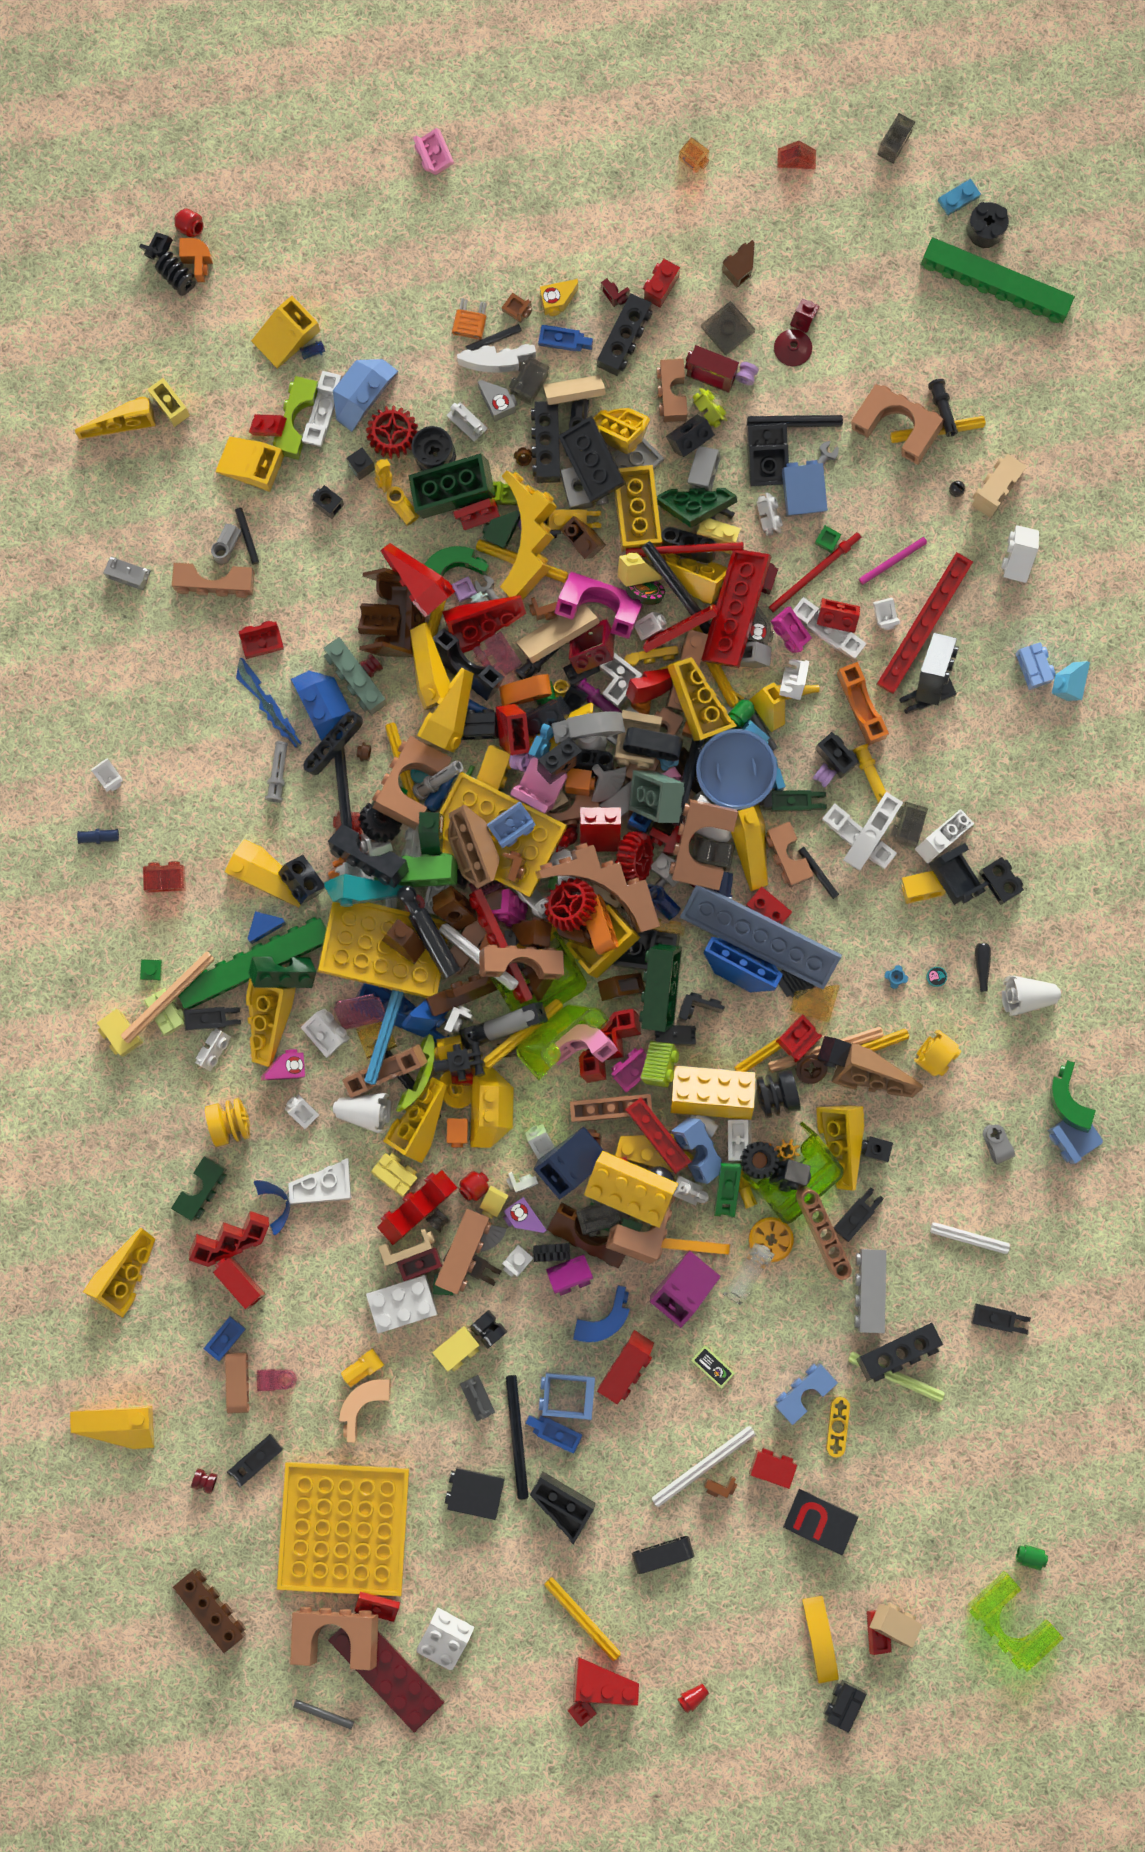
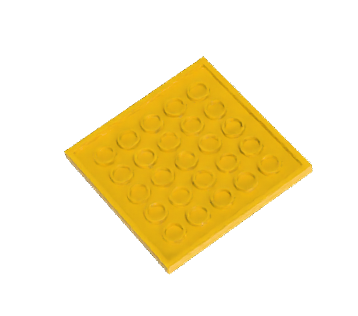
[277,1462,409,1596]

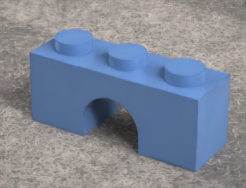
[671,1117,722,1184]
[775,1363,838,1425]

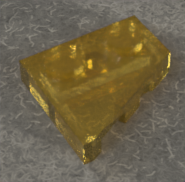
[790,985,840,1023]

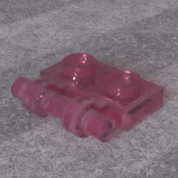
[473,631,522,676]

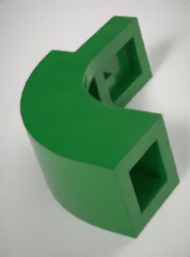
[424,546,489,577]
[1050,1060,1096,1133]

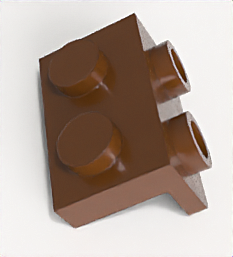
[358,603,402,636]

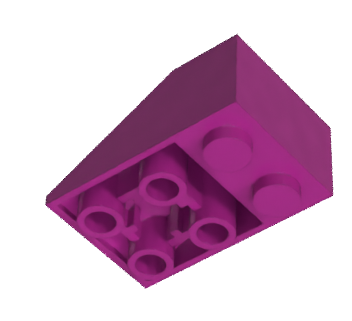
[650,1250,721,1328]
[546,1254,594,1296]

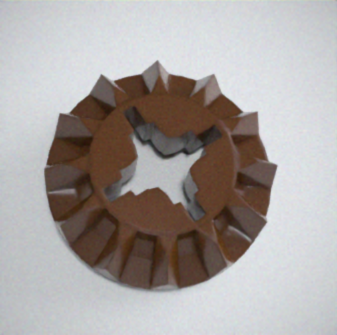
[795,1053,828,1084]

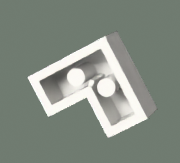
[1001,525,1039,583]
[599,653,643,709]

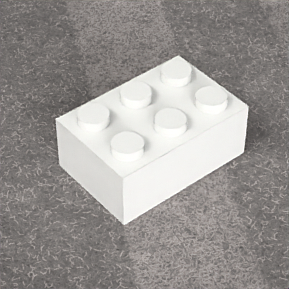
[366,1275,438,1334]

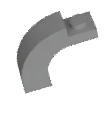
[552,712,625,744]

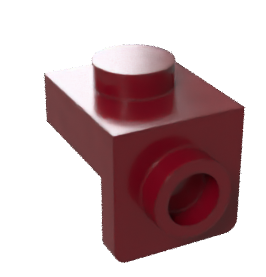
[790,298,820,333]

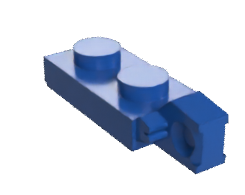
[538,325,593,352]
[525,1415,583,1454]

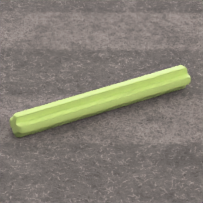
[848,1352,945,1402]

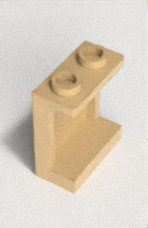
[614,710,662,769]
[378,1229,436,1266]

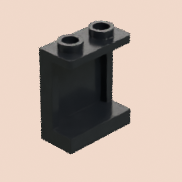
[929,843,990,905]
[444,1466,505,1520]

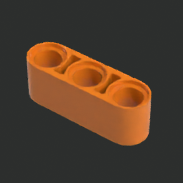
[499,674,552,706]
[586,894,618,955]

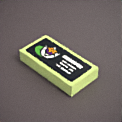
[691,1345,735,1389]

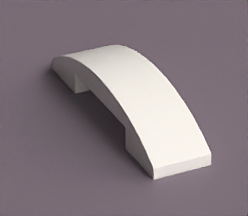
[302,371,341,447]
[793,597,867,660]
[822,803,897,869]

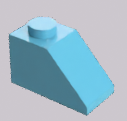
[1052,661,1090,701]

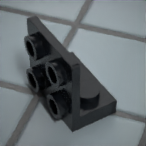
[677,992,725,1023]

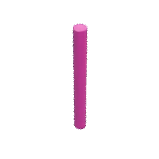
[858,537,927,585]

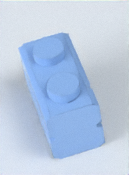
[1016,642,1055,690]

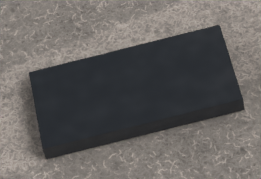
[558,416,626,504]

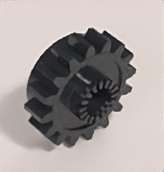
[358,801,402,843]

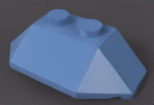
[333,359,398,432]

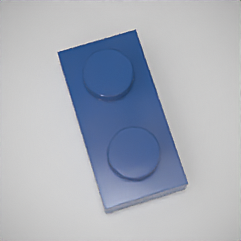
[203,1316,246,1362]

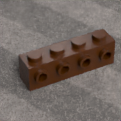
[173,1568,246,1653]

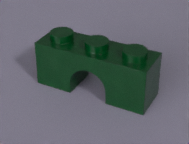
[249,957,316,988]
[171,1156,227,1221]

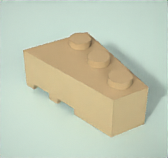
[972,454,1027,518]

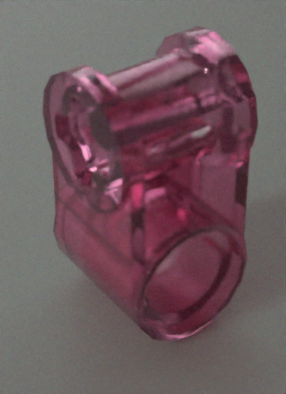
[257,1369,297,1391]

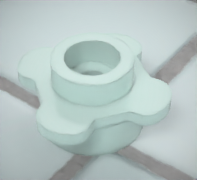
[469,592,488,604]

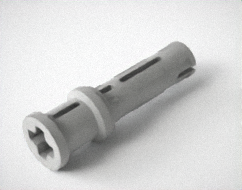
[265,741,288,803]
[413,760,463,800]

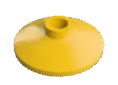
[439,1071,472,1109]

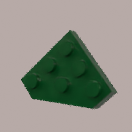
[657,488,737,528]

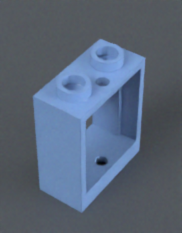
[539,1372,595,1420]

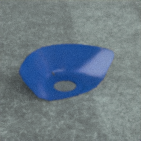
[254,1180,290,1235]

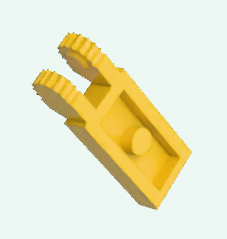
[547,509,601,530]
[624,646,679,667]

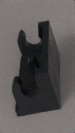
[655,1025,696,1046]

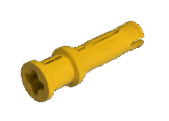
[852,743,886,804]

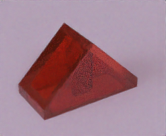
[777,140,816,169]

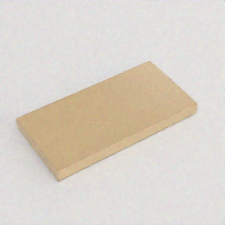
[516,604,600,663]

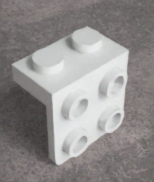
[416,1608,474,1670]

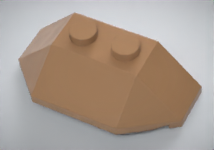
[448,805,500,888]

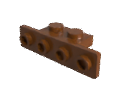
[426,973,503,1016]

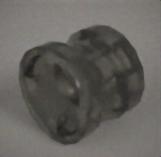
[425,1207,451,1233]

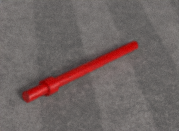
[768,532,862,613]
[626,542,744,557]

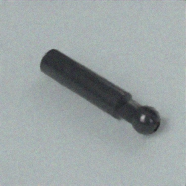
[397,885,461,979]

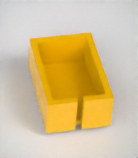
[565,905,641,978]

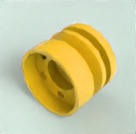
[205,1097,250,1147]

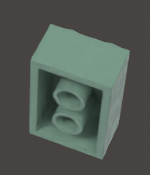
[628,770,684,823]

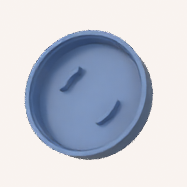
[696,729,777,810]

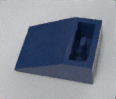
[534,1127,604,1200]

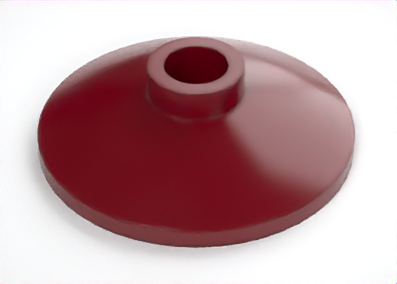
[774,329,812,367]

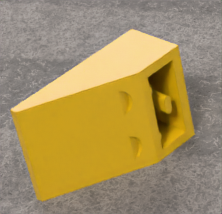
[251,295,320,369]
[215,436,284,492]

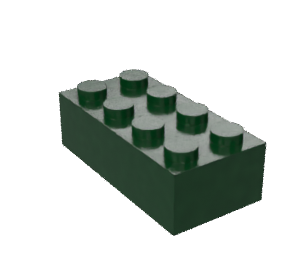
[408,453,496,519]
[639,944,682,1032]

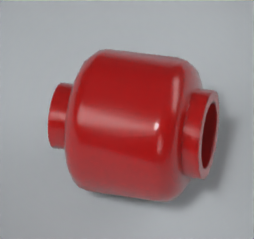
[174,208,204,238]
[459,1171,489,1201]

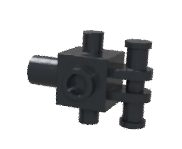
[433,1042,485,1082]

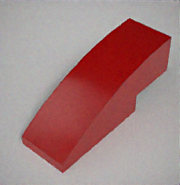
[626,668,673,704]

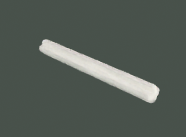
[439,923,518,990]

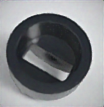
[949,480,965,497]

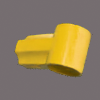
[386,486,420,526]
[341,1348,384,1388]

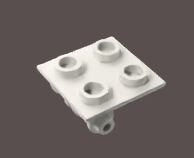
[517,889,548,919]

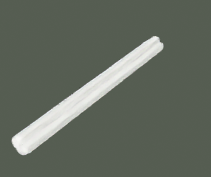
[652,1426,756,1507]

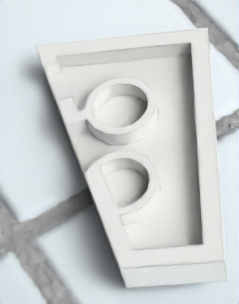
[288,1158,351,1205]

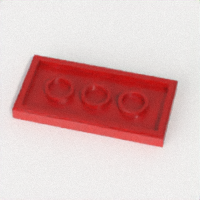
[643,604,718,653]

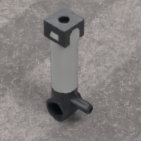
[459,1002,548,1050]

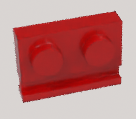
[776,1014,822,1062]

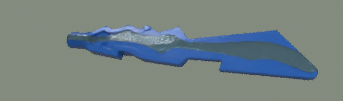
[236,658,302,748]

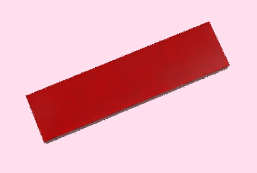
[625,1097,691,1174]

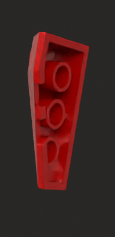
[380,543,455,617]
[442,595,526,653]

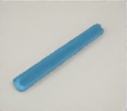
[365,990,404,1085]

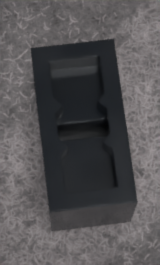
[278,855,325,905]
[979,857,1024,905]

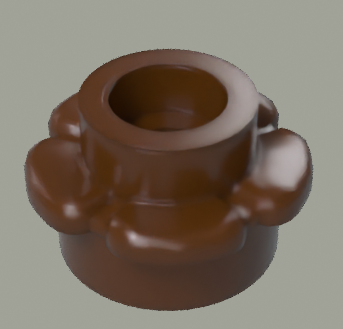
[514,447,532,466]
[356,742,371,762]

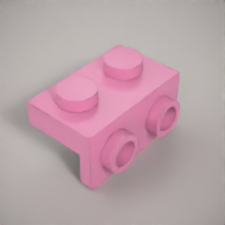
[413,128,454,175]

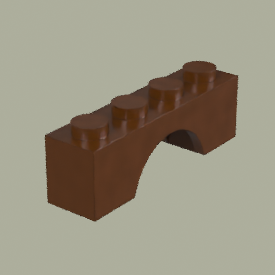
[547,1202,626,1269]

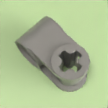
[983,1124,1015,1165]

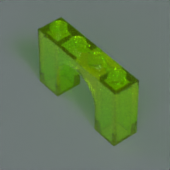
[968,1571,1064,1672]

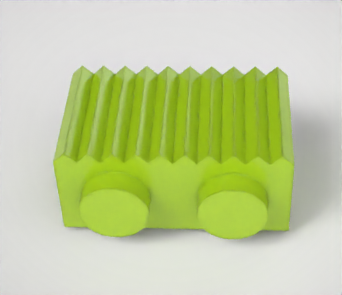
[641,1041,679,1088]

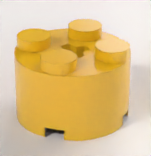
[914,1030,961,1077]

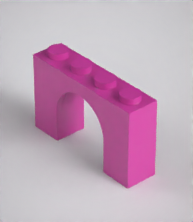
[554,572,643,639]

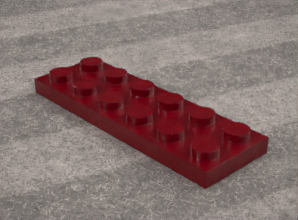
[328,1612,445,1733]

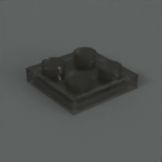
[701,301,756,356]

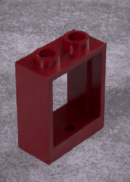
[684,345,739,393]
[569,619,615,674]

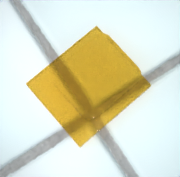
[356,1018,397,1059]

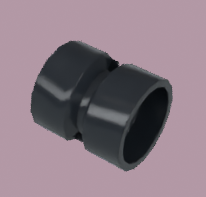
[469,1310,508,1349]

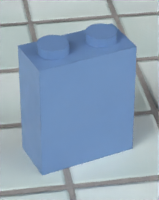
[782,460,828,516]

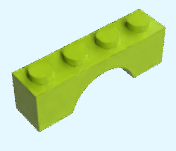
[273,376,318,460]

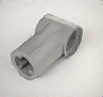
[211,523,242,565]

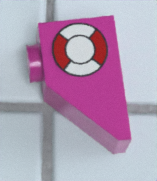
[261,1049,305,1081]

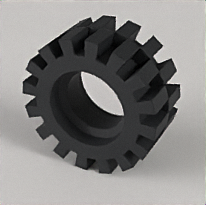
[740,1142,779,1179]
[533,1243,570,1262]

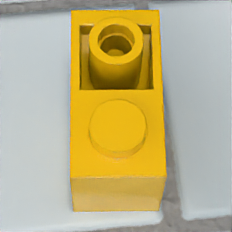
[749,683,785,732]

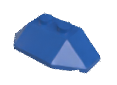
[291,671,350,749]
[703,937,783,993]

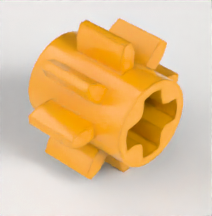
[776,1139,801,1161]

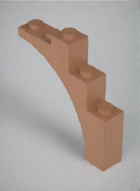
[535,843,660,933]

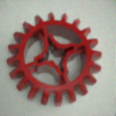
[366,405,418,459]
[615,831,654,885]
[544,877,598,932]

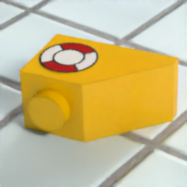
[540,279,578,316]

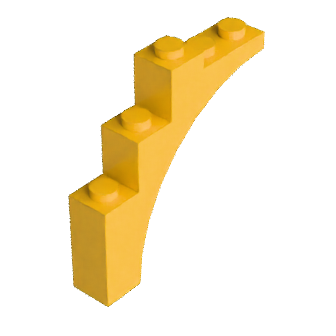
[500,470,557,601]

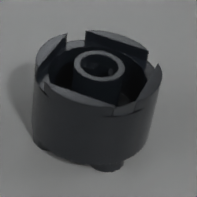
[966,202,1009,248]

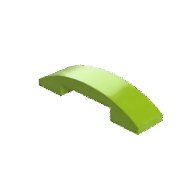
[396,1034,435,1112]

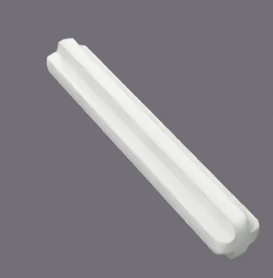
[930,1223,1010,1254]

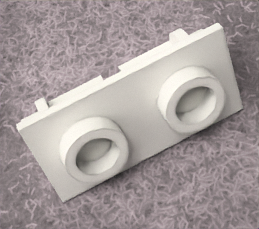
[446,402,488,442]
[756,492,783,536]
[195,1028,231,1071]
[674,1176,709,1206]

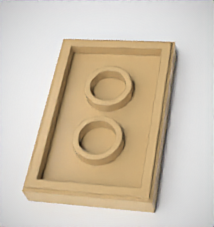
[543,375,606,405]

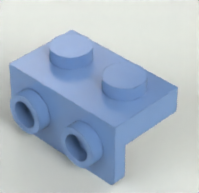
[487,801,535,848]

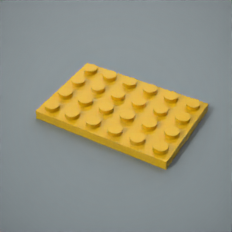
[439,772,567,898]
[317,901,448,998]

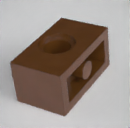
[432,886,478,931]

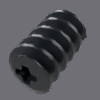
[155,252,196,296]

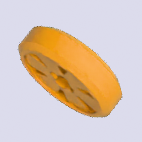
[748,1217,794,1262]

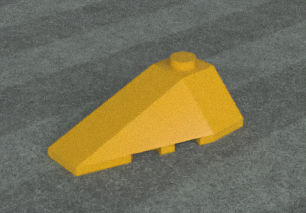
[75,397,156,439]
[646,554,727,604]
[410,622,450,710]
[417,668,474,753]
[731,804,768,891]
[224,839,301,908]
[246,979,296,1067]
[816,1105,864,1191]
[83,1228,155,1318]
[70,1406,154,1449]

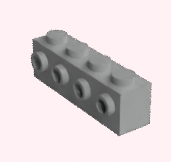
[854,1249,887,1333]

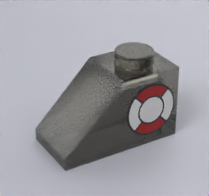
[747,606,774,645]

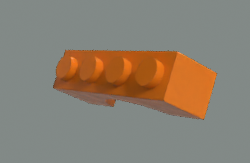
[836,662,889,745]

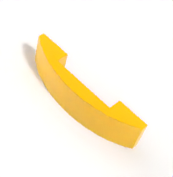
[802,1595,839,1684]

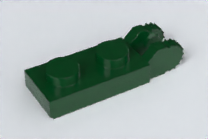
[771,790,827,812]

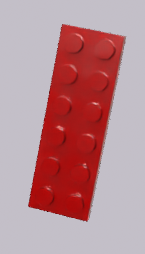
[701,550,772,668]

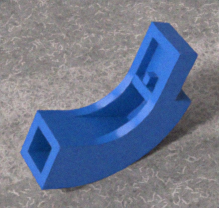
[573,1285,630,1342]

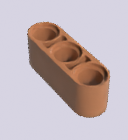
[225,1352,249,1414]

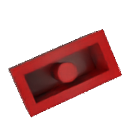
[749,1448,797,1489]

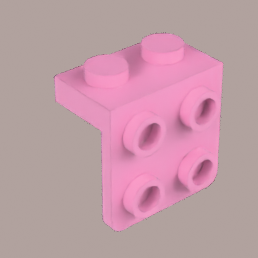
[510,757,567,813]

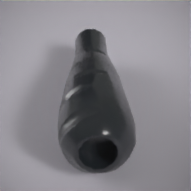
[975,943,991,992]

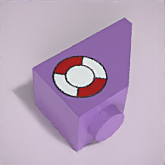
[503,1197,547,1233]

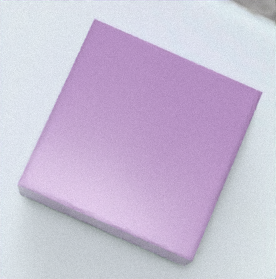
[451,576,477,603]

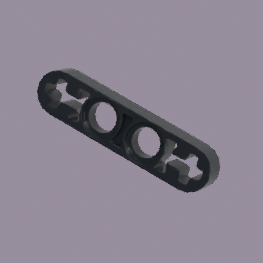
[303,711,363,775]

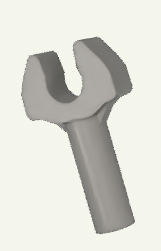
[818,441,839,465]
[475,575,499,600]

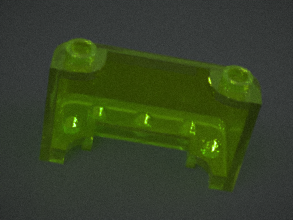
[517,1004,609,1081]

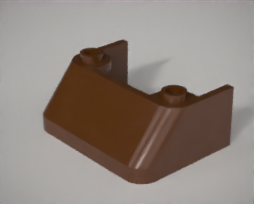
[359,568,425,657]

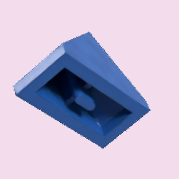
[627,812,653,834]
[248,911,286,944]

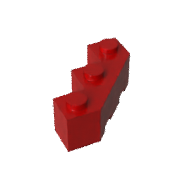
[579,1009,642,1083]
[377,1170,458,1245]
[189,1211,269,1267]

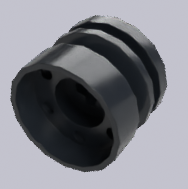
[411,426,457,471]
[756,1070,801,1118]

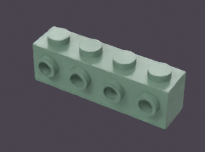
[323,637,387,716]

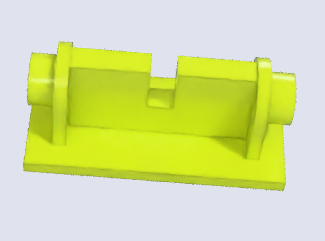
[692,388,728,428]

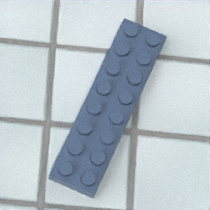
[680,885,842,990]

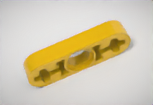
[826,1396,850,1458]

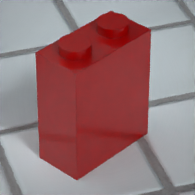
[495,704,530,755]
[580,808,621,852]
[213,1258,266,1309]

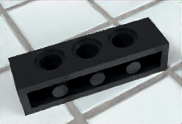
[597,293,653,376]
[531,401,560,483]
[856,1323,943,1383]

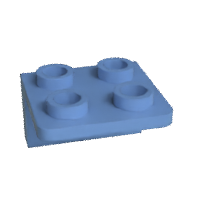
[1047,1120,1103,1164]

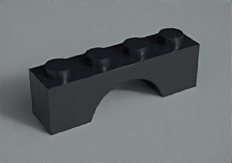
[433,628,504,701]
[328,824,409,888]

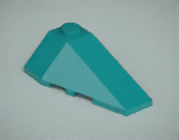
[324,874,415,907]

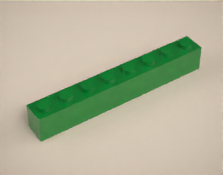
[920,237,1075,324]
[178,917,326,1010]

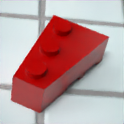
[597,1330,654,1405]
[573,1657,639,1707]

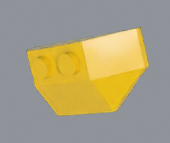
[593,408,650,455]
[470,1067,514,1148]

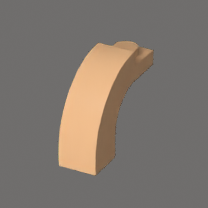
[339,1378,391,1443]

